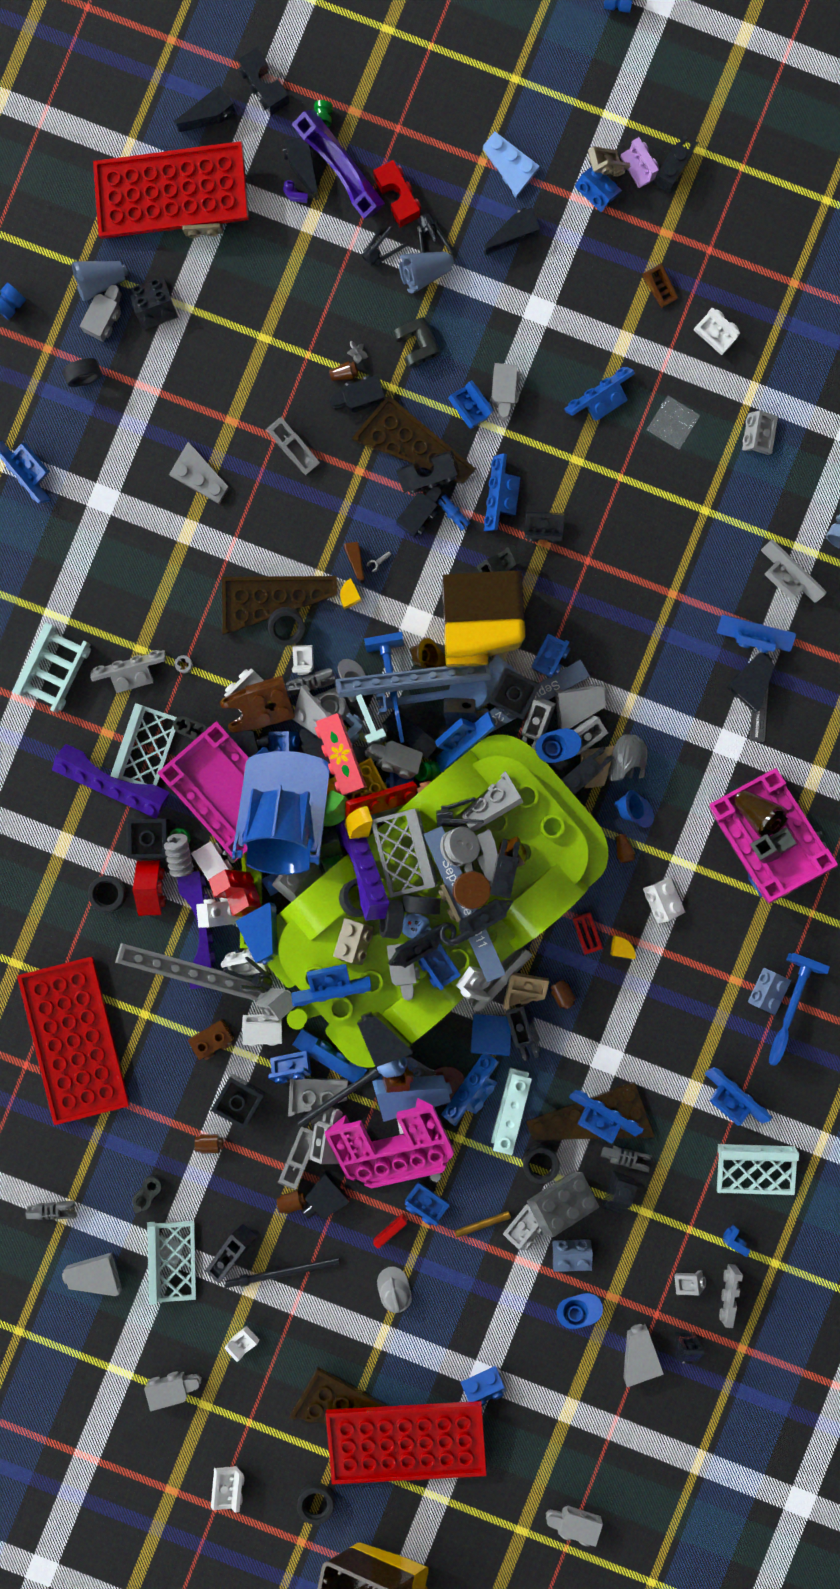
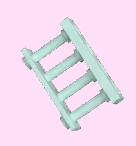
[12,623,91,713]
[491,1067,532,1155]

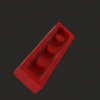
[345,781,417,818]

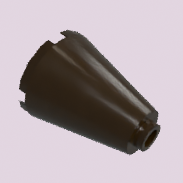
[735,790,789,838]

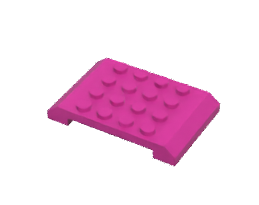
[157,721,248,861]
[709,768,838,904]

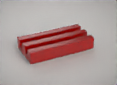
[572,912,603,955]
[373,1213,407,1249]

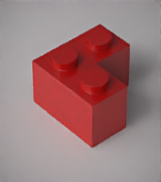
[133,860,166,916]
[208,869,262,917]

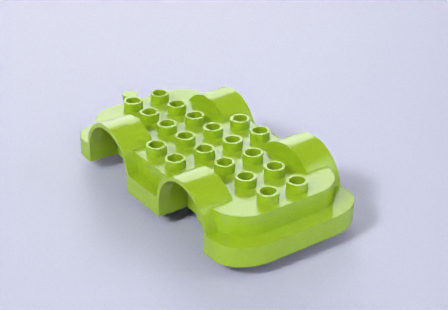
[267,735,608,1068]

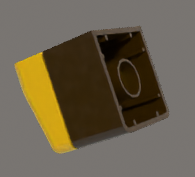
[442,571,525,667]
[317,1543,428,1589]

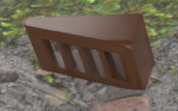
[642,263,678,308]
[344,542,365,583]

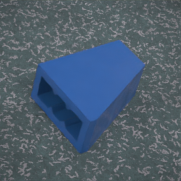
[235,903,278,965]

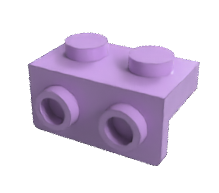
[620,137,659,188]

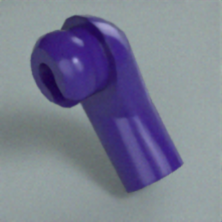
[283,180,308,203]

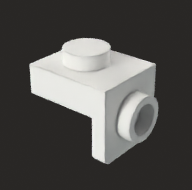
[292,645,314,675]
[225,1326,259,1362]

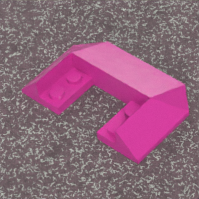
[324,1098,454,1188]

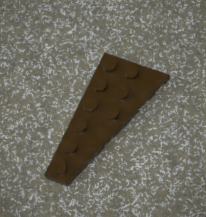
[351,395,476,485]
[222,576,337,635]
[526,1082,654,1140]
[289,1367,388,1426]

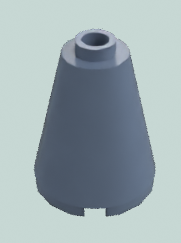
[399,252,454,293]
[72,261,128,301]

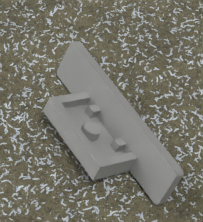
[761,540,827,603]
[90,650,166,693]

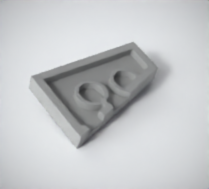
[169,442,229,504]
[293,685,332,739]
[462,771,523,832]
[288,1077,348,1116]
[719,1264,743,1328]

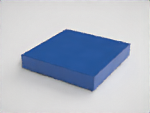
[471,1014,511,1056]

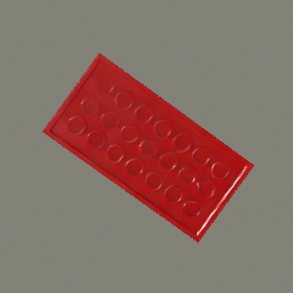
[93,141,249,239]
[17,956,130,1125]
[326,1401,486,1484]

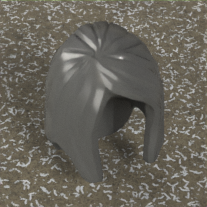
[608,735,648,781]

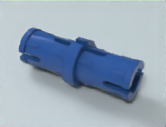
[437,494,470,531]

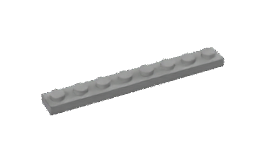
[115,943,262,1001]

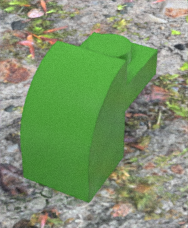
[324,790,348,826]

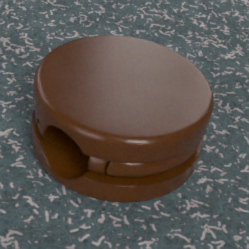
[452,871,491,909]

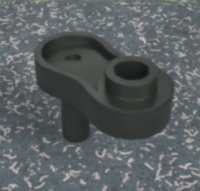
[132,1175,163,1213]

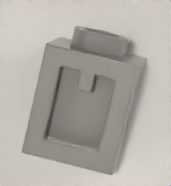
[674,1270,706,1295]

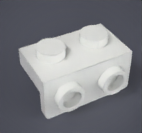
[694,308,740,355]
[643,877,685,923]
[221,949,269,976]
[211,1466,244,1513]

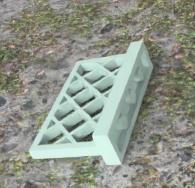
[356,694,388,746]
[111,703,177,786]
[717,1144,799,1195]
[147,1221,196,1305]

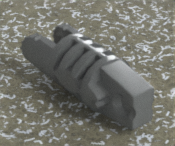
[286,668,336,696]
[601,1146,652,1173]
[25,1201,77,1220]

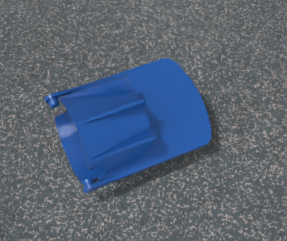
[232,751,330,875]

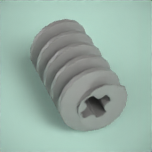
[164,834,194,877]

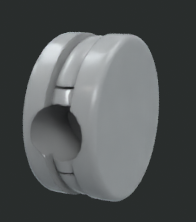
[440,827,480,866]

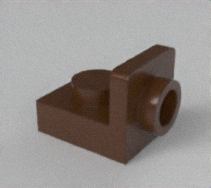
[382,1065,413,1093]

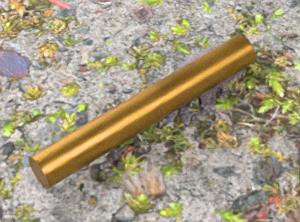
[454,1211,511,1238]

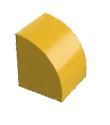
[340,578,362,610]
[345,806,373,839]
[610,935,636,959]

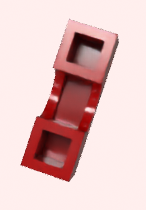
[373,160,422,227]

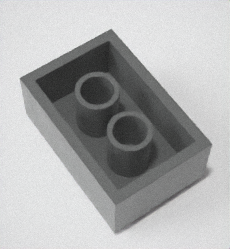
[527,1172,599,1237]

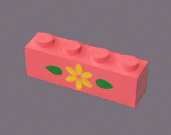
[315,713,367,796]

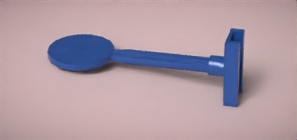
[364,632,404,743]
[769,953,830,1066]

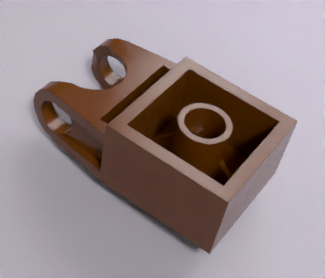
[220,676,295,732]

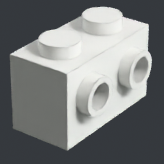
[191,841,233,881]
[196,898,241,928]
[242,1015,282,1046]

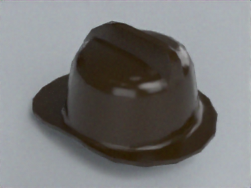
[410,637,446,669]

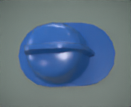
[535,728,581,763]
[614,790,654,828]
[557,1293,603,1329]

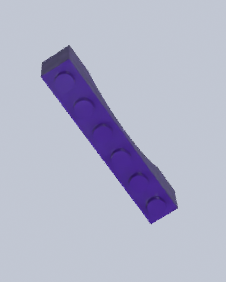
[292,110,385,219]
[52,744,170,819]
[335,818,389,921]
[177,871,216,989]

